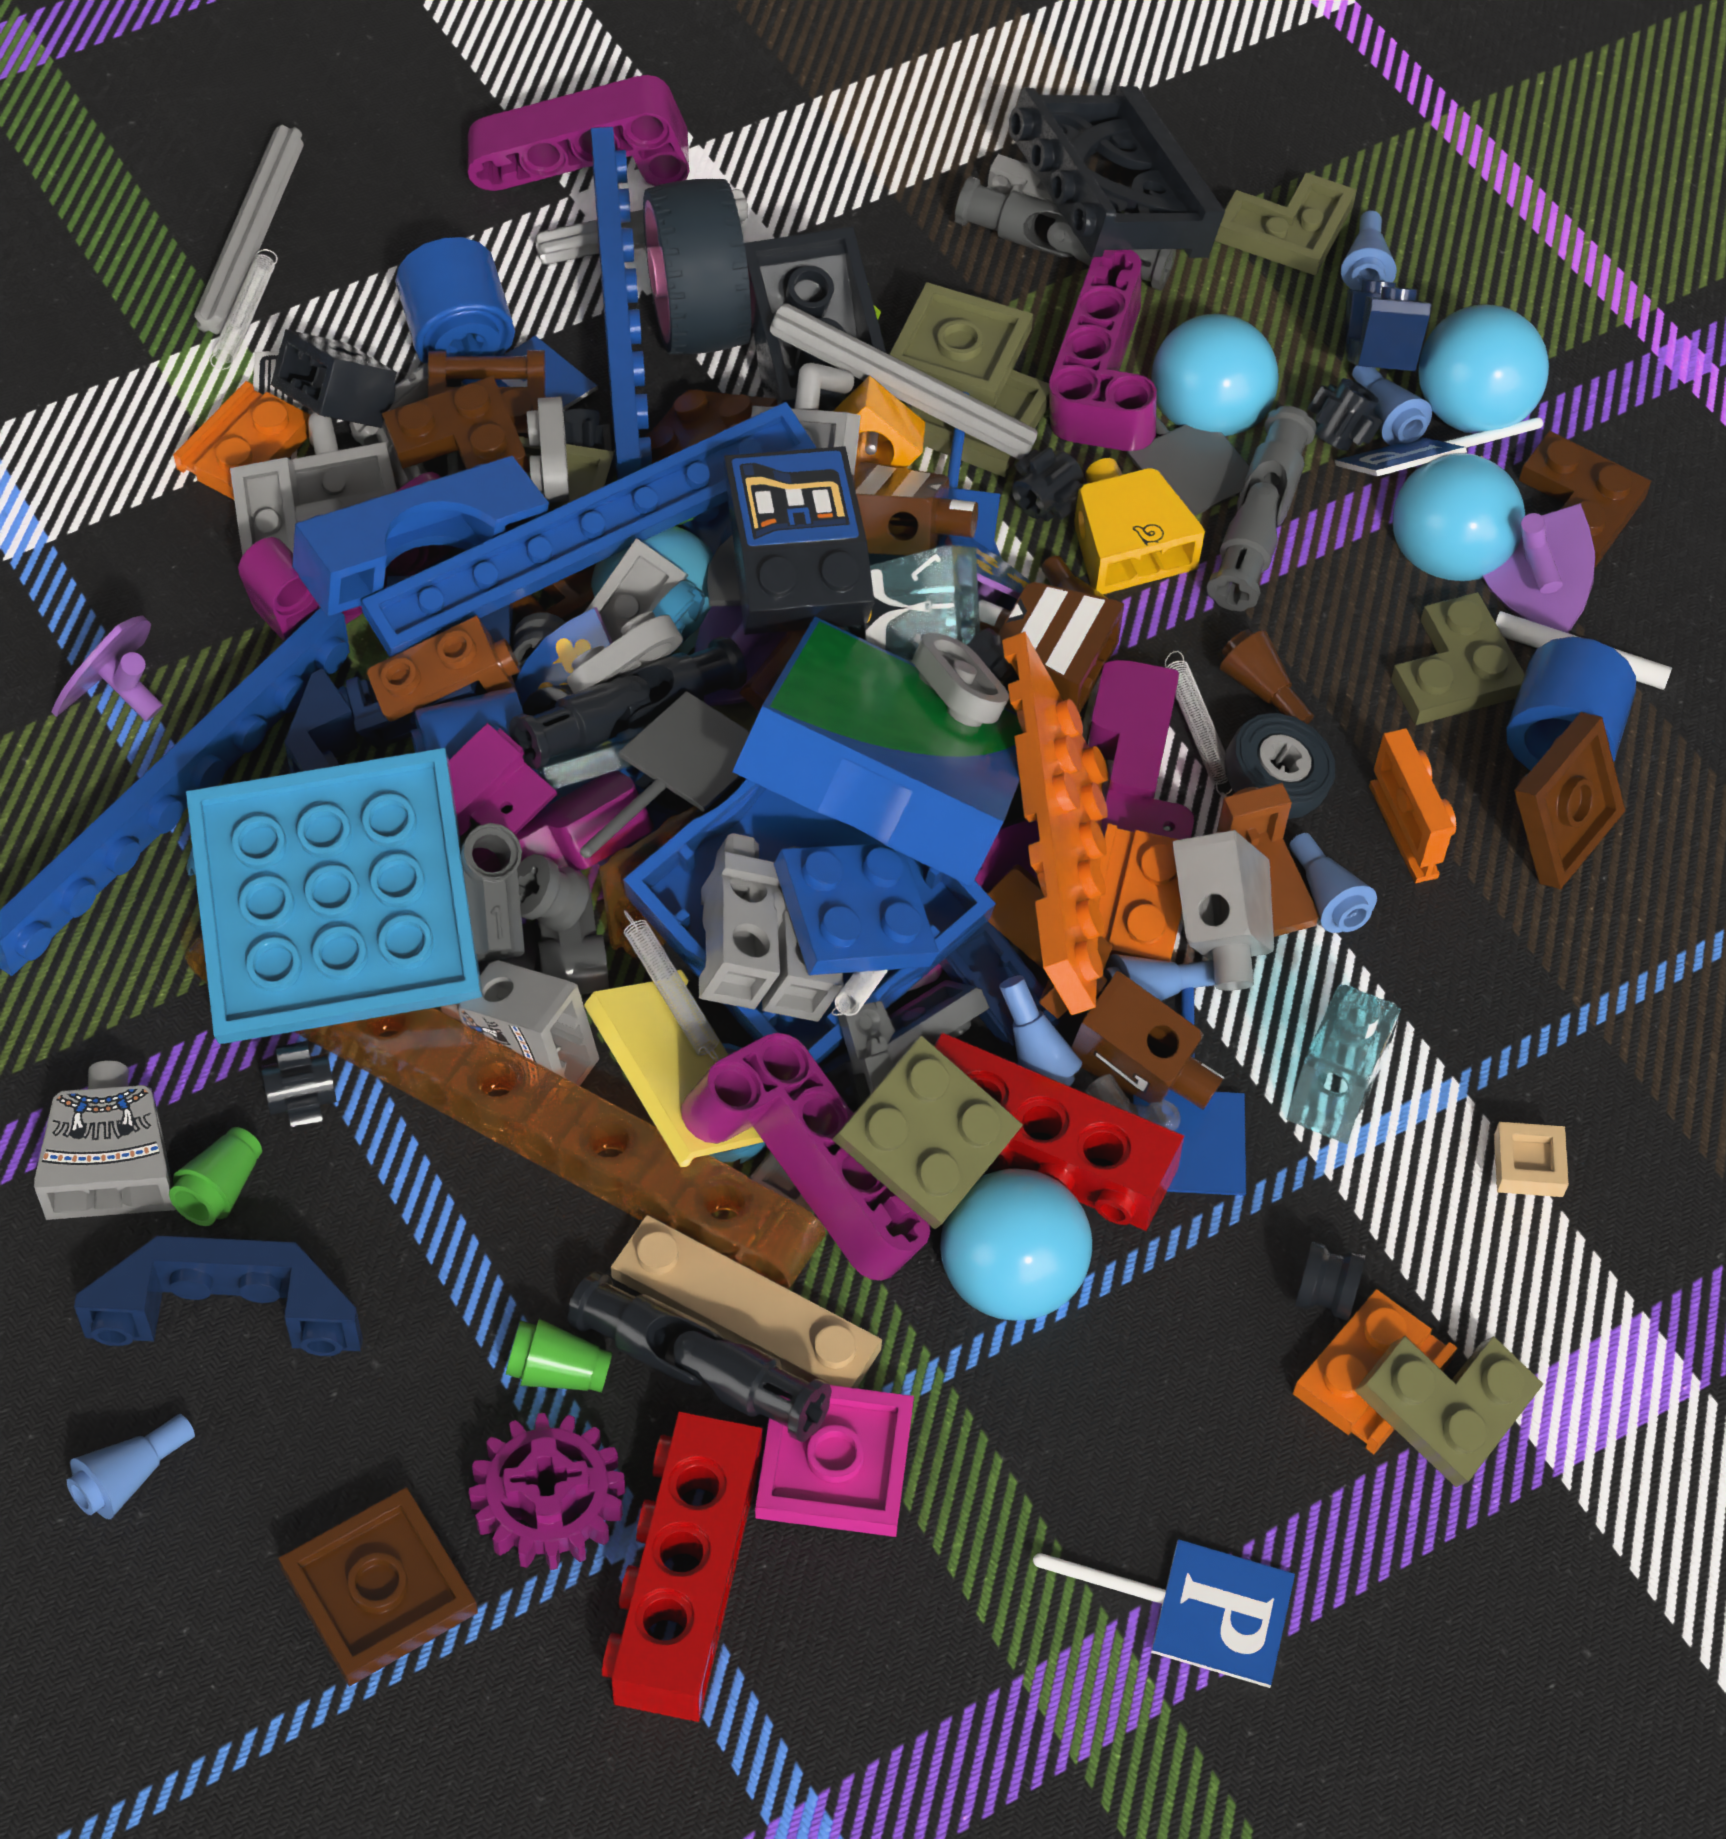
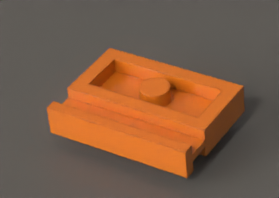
[173,381,311,500]
[1369,728,1456,884]
[1099,823,1182,962]
[1293,1289,1457,1454]

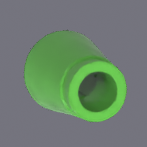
[169,1127,262,1226]
[505,1318,613,1393]

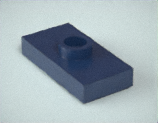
[939,921,1064,1055]

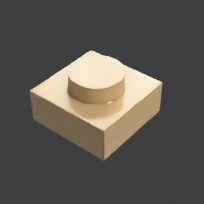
[1494,1122,1569,1197]

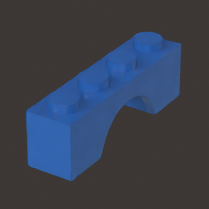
[292,456,549,617]

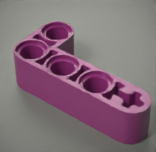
[468,75,690,191]
[1049,250,1157,451]
[238,472,456,642]
[681,1033,930,1281]

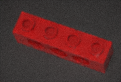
[934,1033,1184,1231]
[602,1412,762,1722]

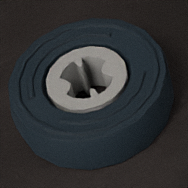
[1225,713,1335,819]

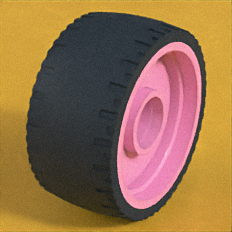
[643,179,751,354]

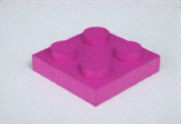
[755,1385,914,1537]

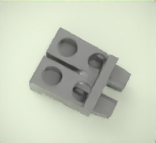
[699,833,844,1022]

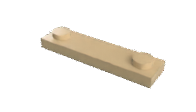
[611,1215,882,1389]

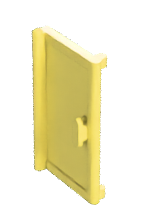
[584,970,764,1167]

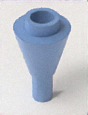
[1341,211,1397,290]
[1352,365,1432,445]
[1289,833,1377,933]
[1100,954,1215,1001]
[999,975,1082,1086]
[67,1414,195,1519]

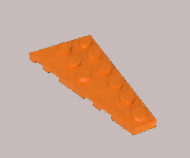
[1002,632,1109,1015]

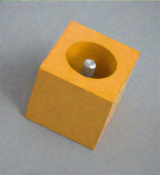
[833,375,925,469]

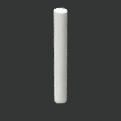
[1496,611,1672,690]

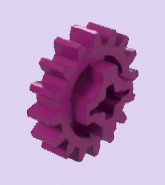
[469,1413,625,1570]

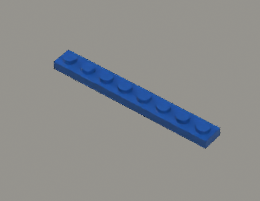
[591,127,652,480]
[361,402,817,657]
[0,608,350,976]

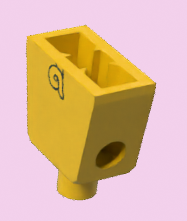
[1074,458,1205,594]

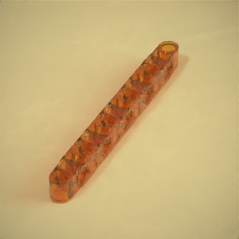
[185,933,826,1290]

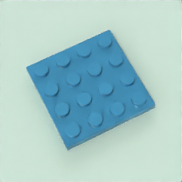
[186,748,482,1044]

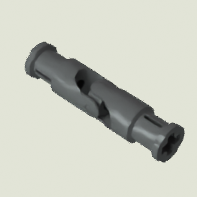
[955,176,1176,291]
[1206,406,1317,611]

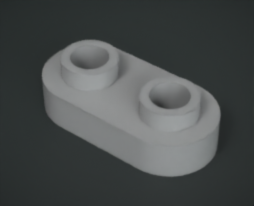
[527,396,570,503]
[567,612,683,693]
[912,633,1009,727]

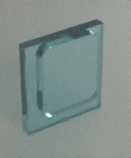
[537,727,644,789]

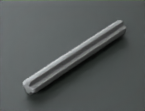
[194,125,304,335]
[770,303,1038,460]

